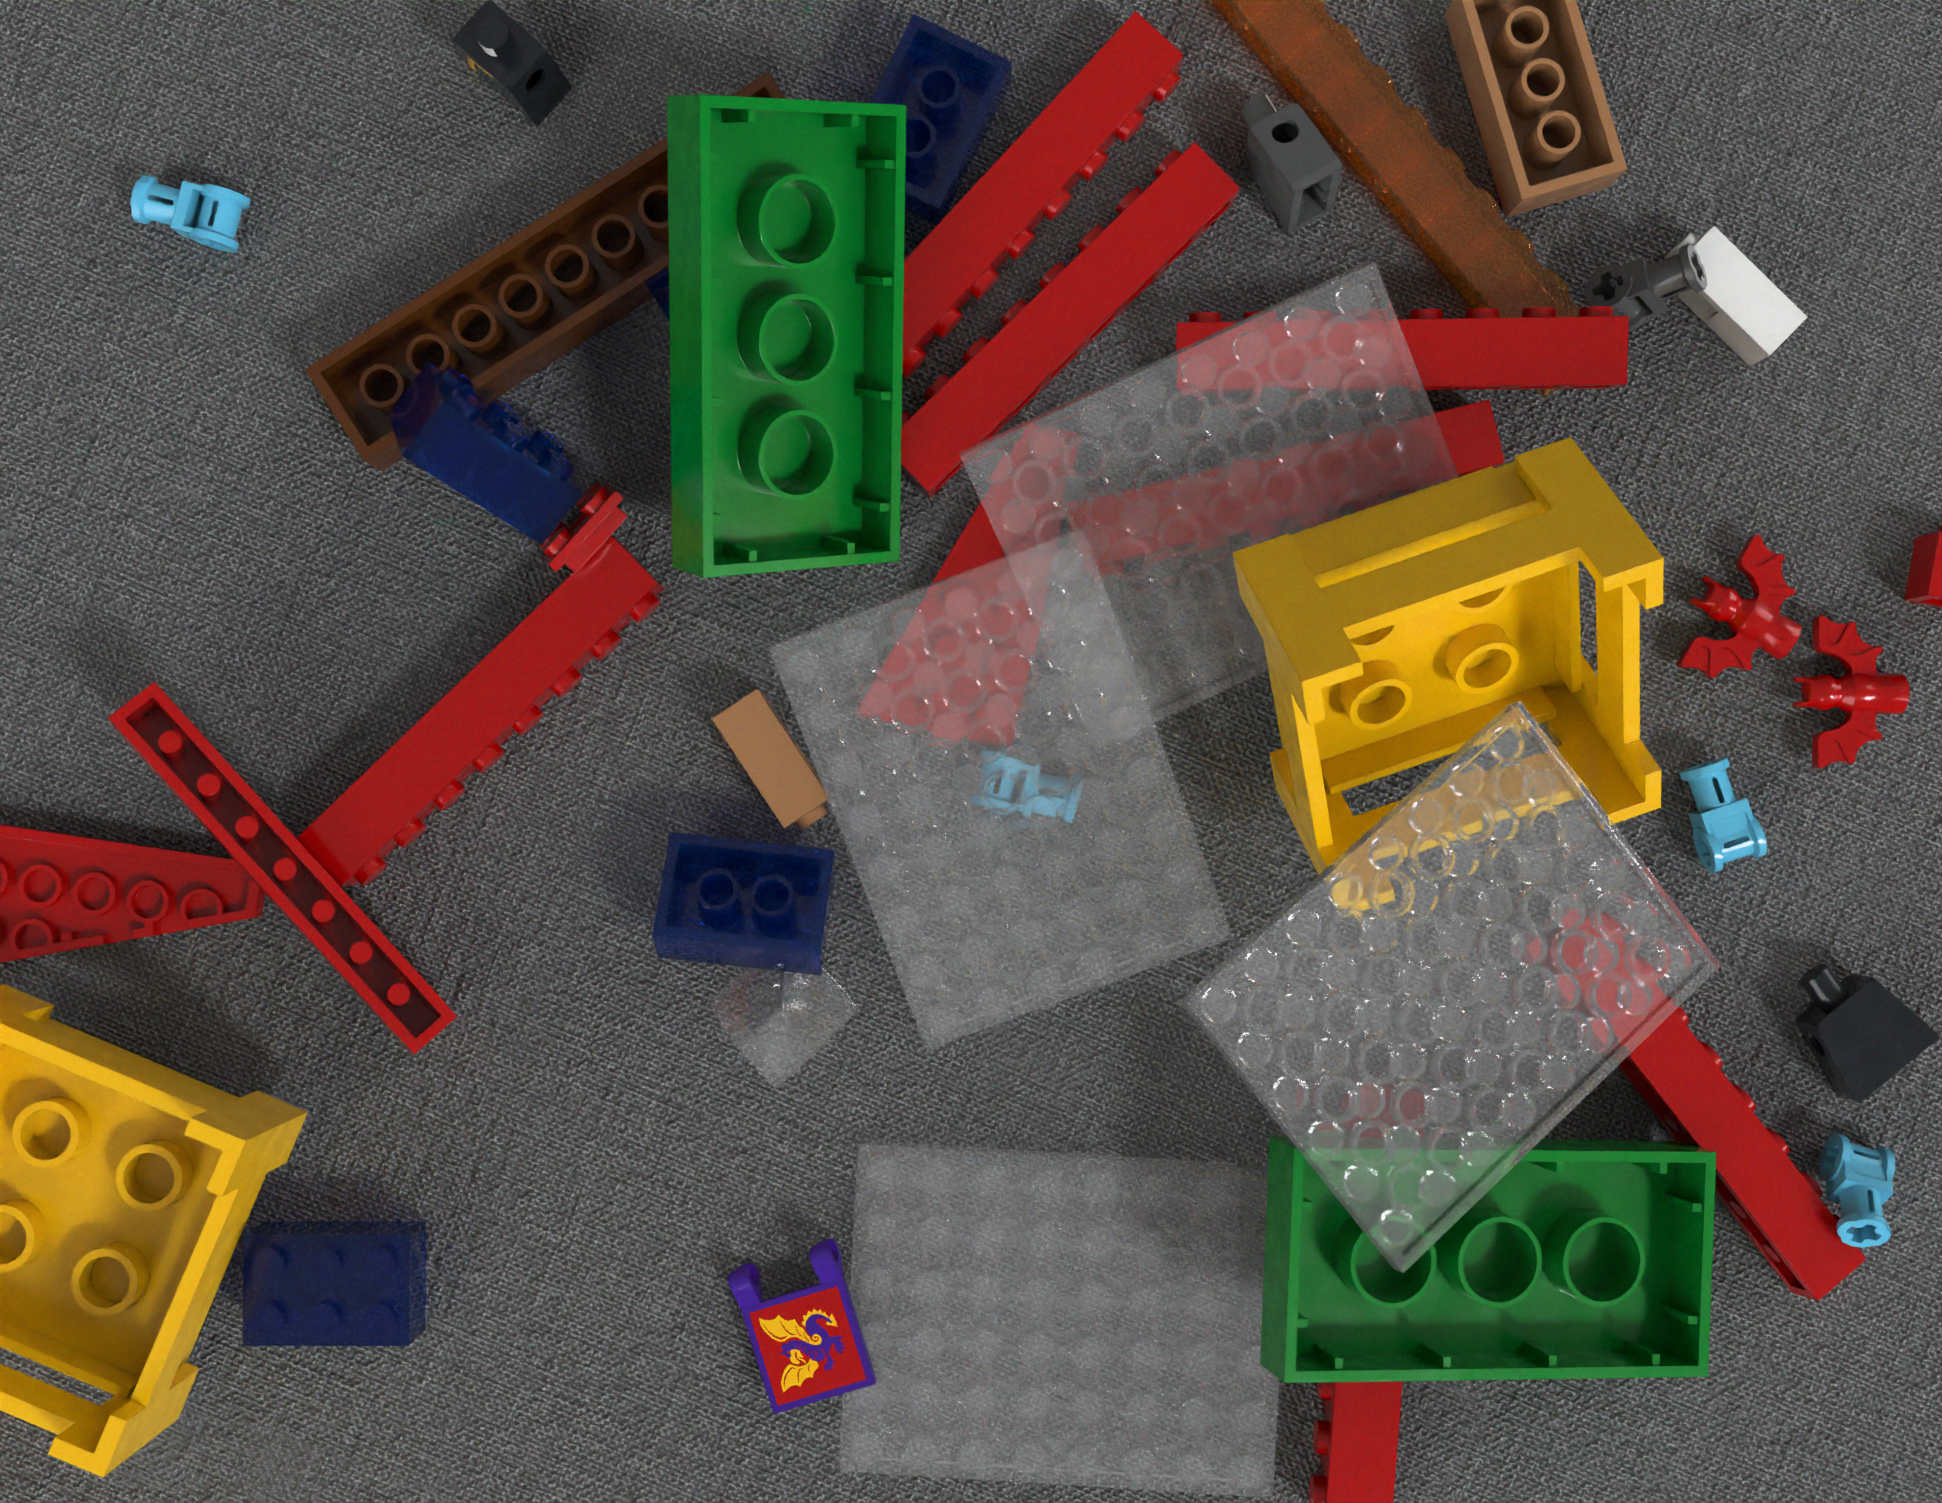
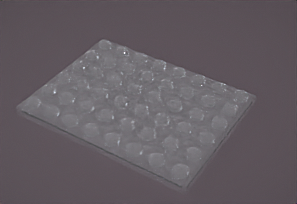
[959,261,1459,750]
[768,527,1233,1050]
[1179,702,1722,1273]
[838,1140,1280,1498]

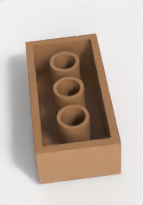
[1444,0,1627,218]

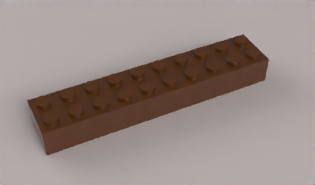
[305,71,786,472]

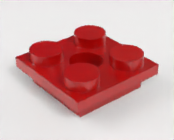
[539,481,628,574]

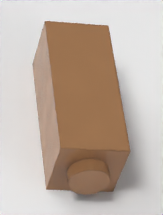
[712,689,833,831]

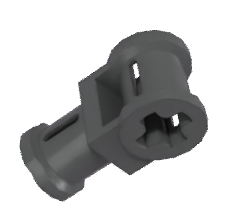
[1584,243,1707,332]

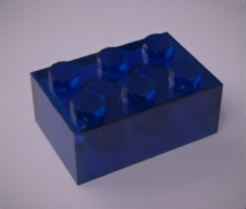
[869,14,1012,225]
[389,362,582,544]
[652,832,836,976]
[242,1221,426,1346]

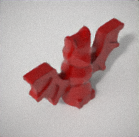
[1676,534,1802,679]
[1792,616,1910,769]

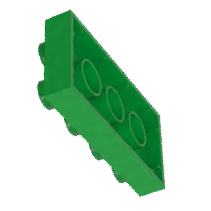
[667,94,906,578]
[1260,1136,1716,1383]

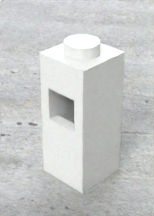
[1666,226,1807,367]

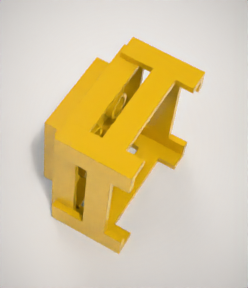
[1232,437,1664,918]
[0,984,308,1477]

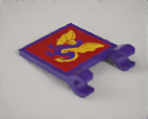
[728,1238,877,1414]

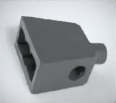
[1240,94,1343,235]

